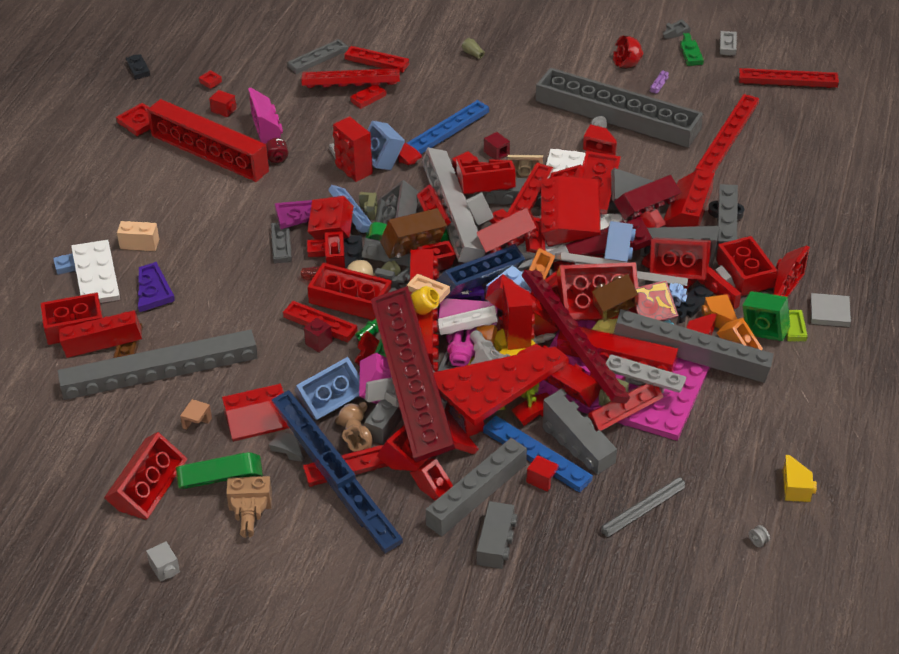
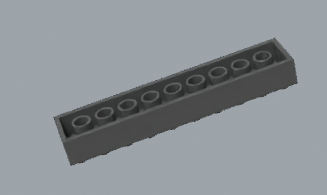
[536,68,703,148]

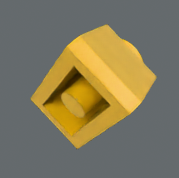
[783,455,817,502]

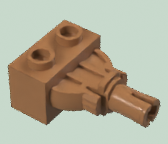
[227,476,272,538]

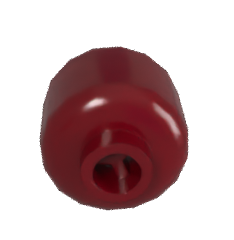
[266,138,289,163]

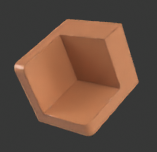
[180,399,212,430]

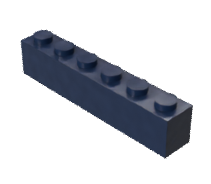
[436,245,526,299]

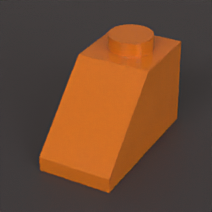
[701,295,737,329]
[717,318,763,350]

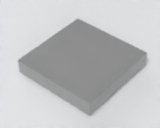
[810,293,851,327]

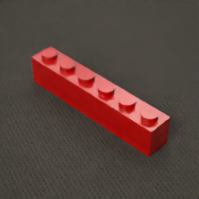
[557,327,678,373]

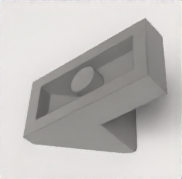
[466,193,494,225]

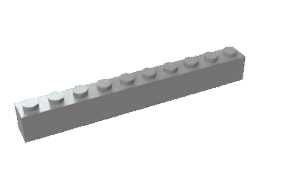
[422,147,486,263]

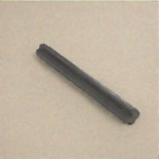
[601,477,685,537]

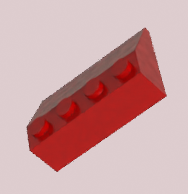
[541,176,601,247]
[557,262,638,321]

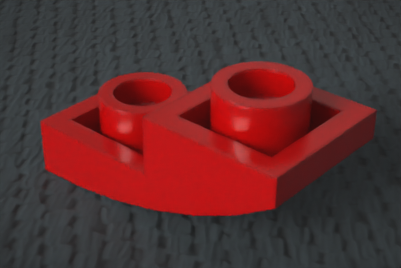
[398,143,422,165]
[511,392,550,426]

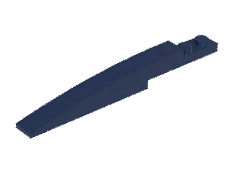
[272,390,403,553]

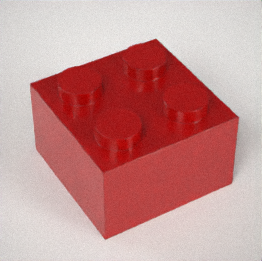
[308,196,354,239]

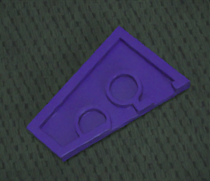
[138,262,175,312]

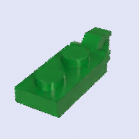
[680,33,704,66]

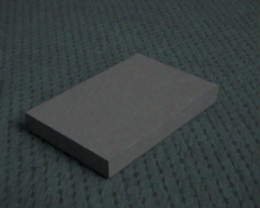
[611,168,660,213]

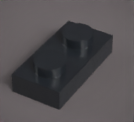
[126,54,151,80]

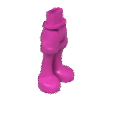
[446,327,477,366]

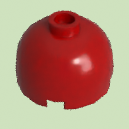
[613,36,643,68]

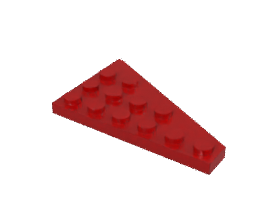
[434,347,569,426]

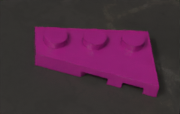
[275,200,312,230]

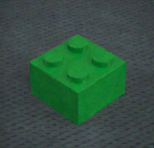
[742,291,790,341]

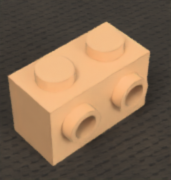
[117,221,159,251]

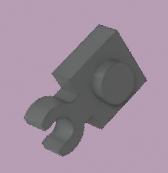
[375,268,407,290]

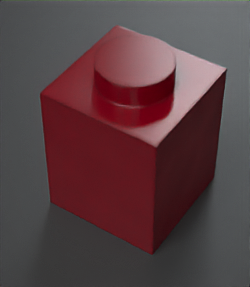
[484,132,510,160]
[304,318,332,353]

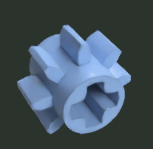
[669,283,687,306]

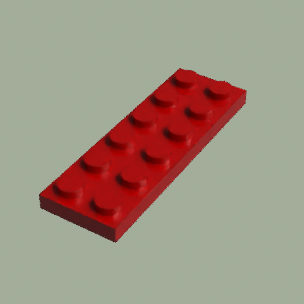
[301,68,400,88]

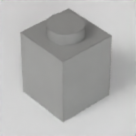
[146,542,180,582]

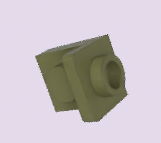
[359,192,378,220]

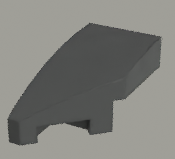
[663,19,691,39]
[269,432,304,461]

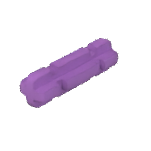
[650,70,669,94]

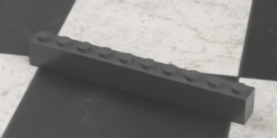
[57,329,258,400]

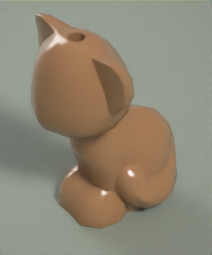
[335,402,373,451]

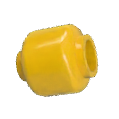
[411,286,439,315]

